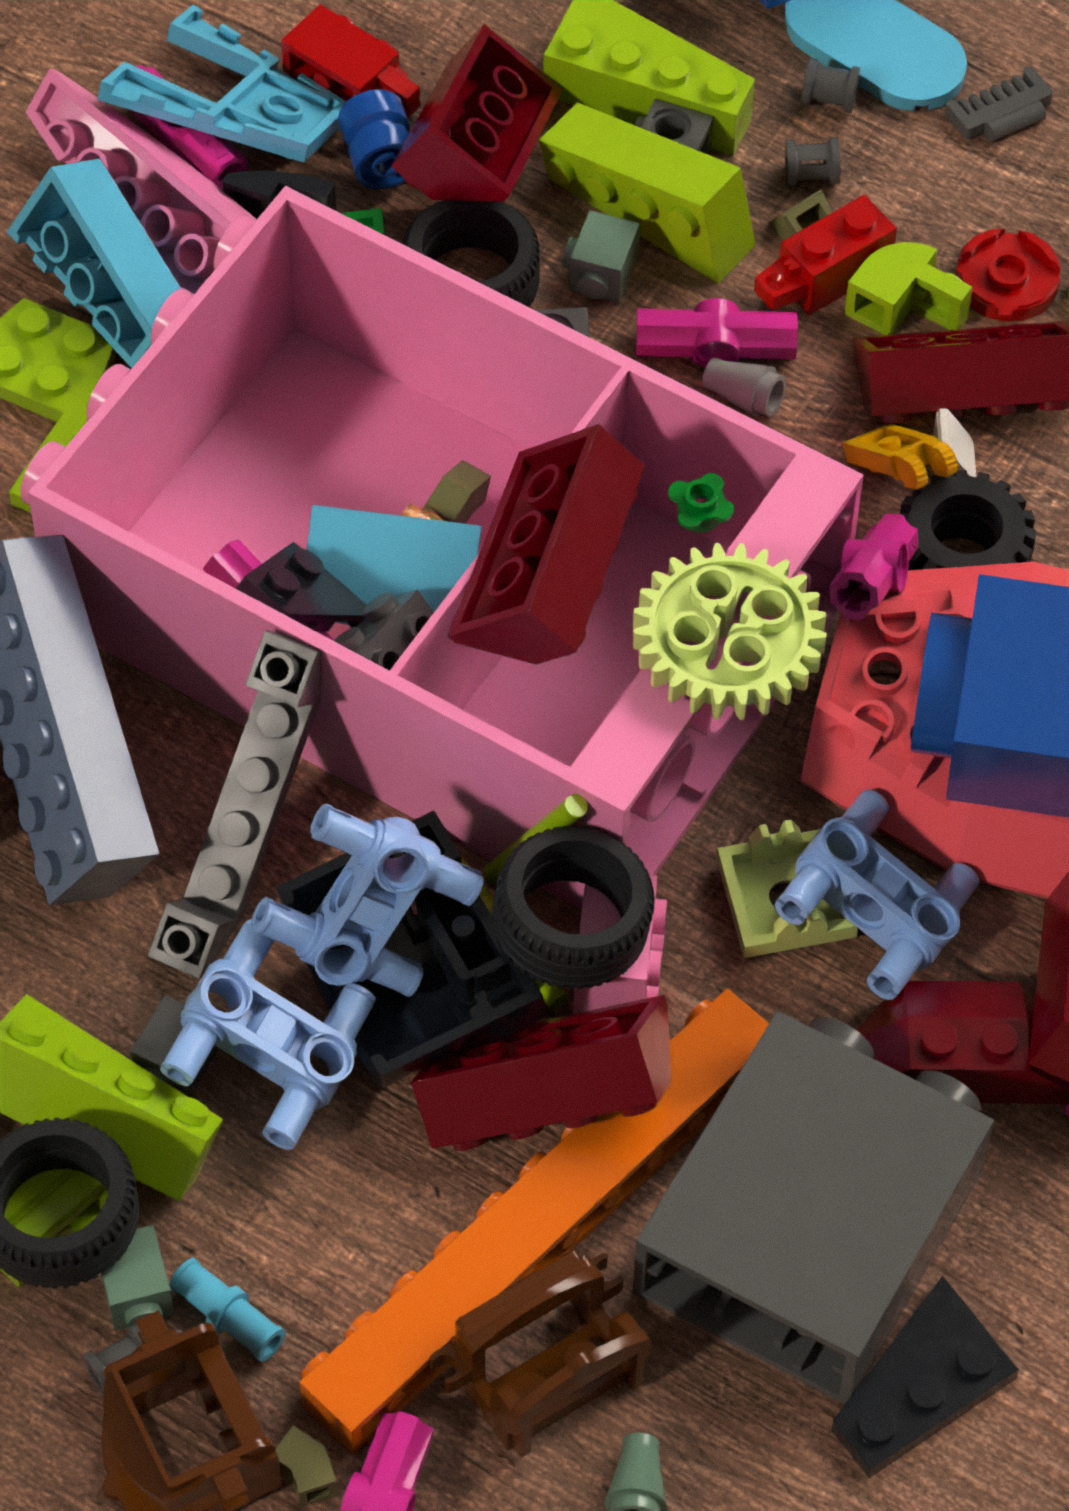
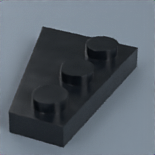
[831,1276,1019,1478]

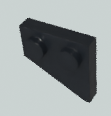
[236,542,367,631]

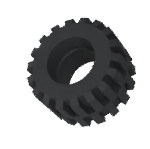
[900,470,1036,571]

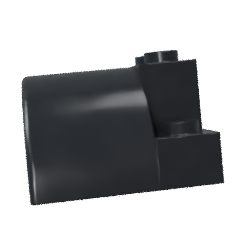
[277,810,546,1087]

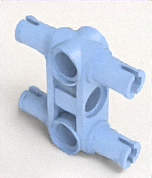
[775,789,979,1000]
[251,803,484,997]
[160,920,376,1150]

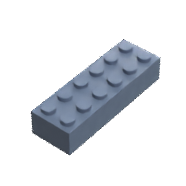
[0,535,160,905]

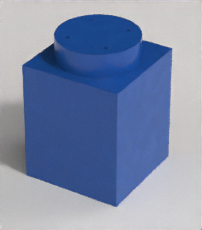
[910,574,1069,818]

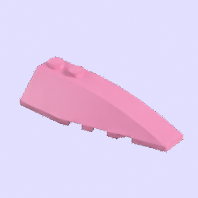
[25,68,257,294]

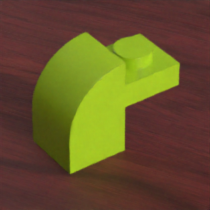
[844,242,973,335]

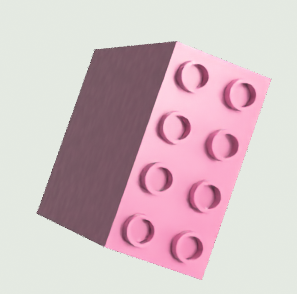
[21,186,863,910]

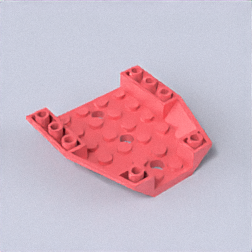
[800,562,1069,899]

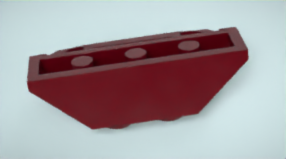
[856,981,1069,1104]

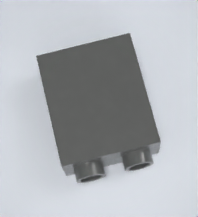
[632,1011,994,1404]

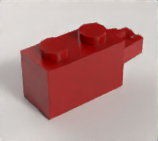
[281,4,421,119]
[754,194,897,316]

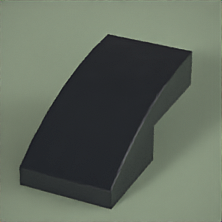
[222,171,337,219]

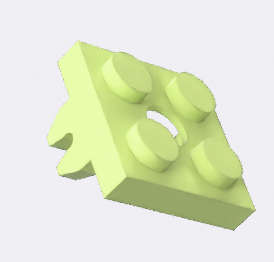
[716,819,858,958]

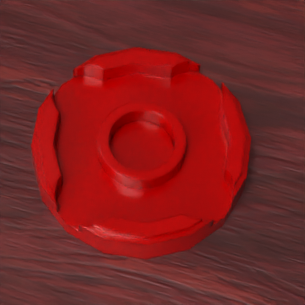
[955,228,1061,322]

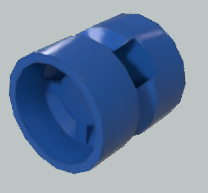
[338,89,410,189]

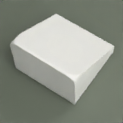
[933,408,976,478]

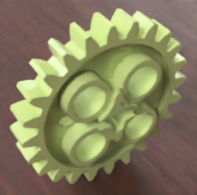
[633,543,827,720]

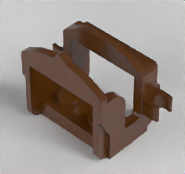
[429,1250,652,1457]
[101,1310,282,1511]

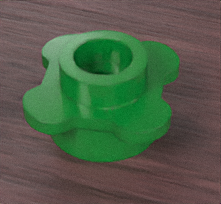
[668,473,734,532]

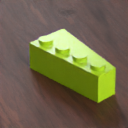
[543,0,755,156]
[539,102,756,284]
[0,994,223,1201]

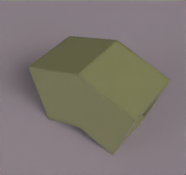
[425,460,491,524]
[275,1425,338,1507]

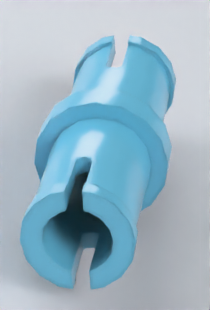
[169,1257,286,1362]

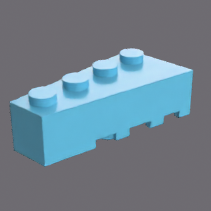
[7,158,180,368]

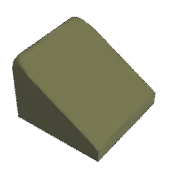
[768,189,834,240]

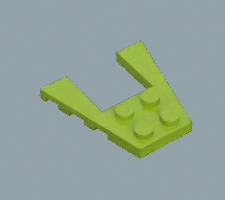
[0,298,117,513]

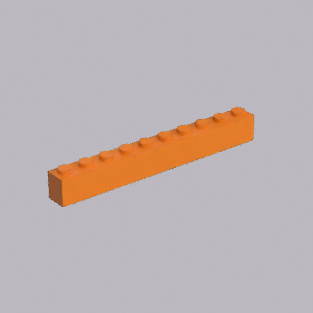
[299,988,769,1455]

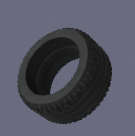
[402,200,540,307]
[492,826,655,989]
[0,1118,139,1289]

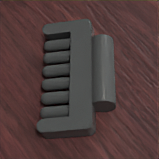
[945,67,1053,142]

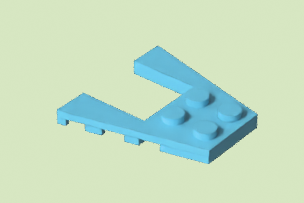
[97,5,346,163]

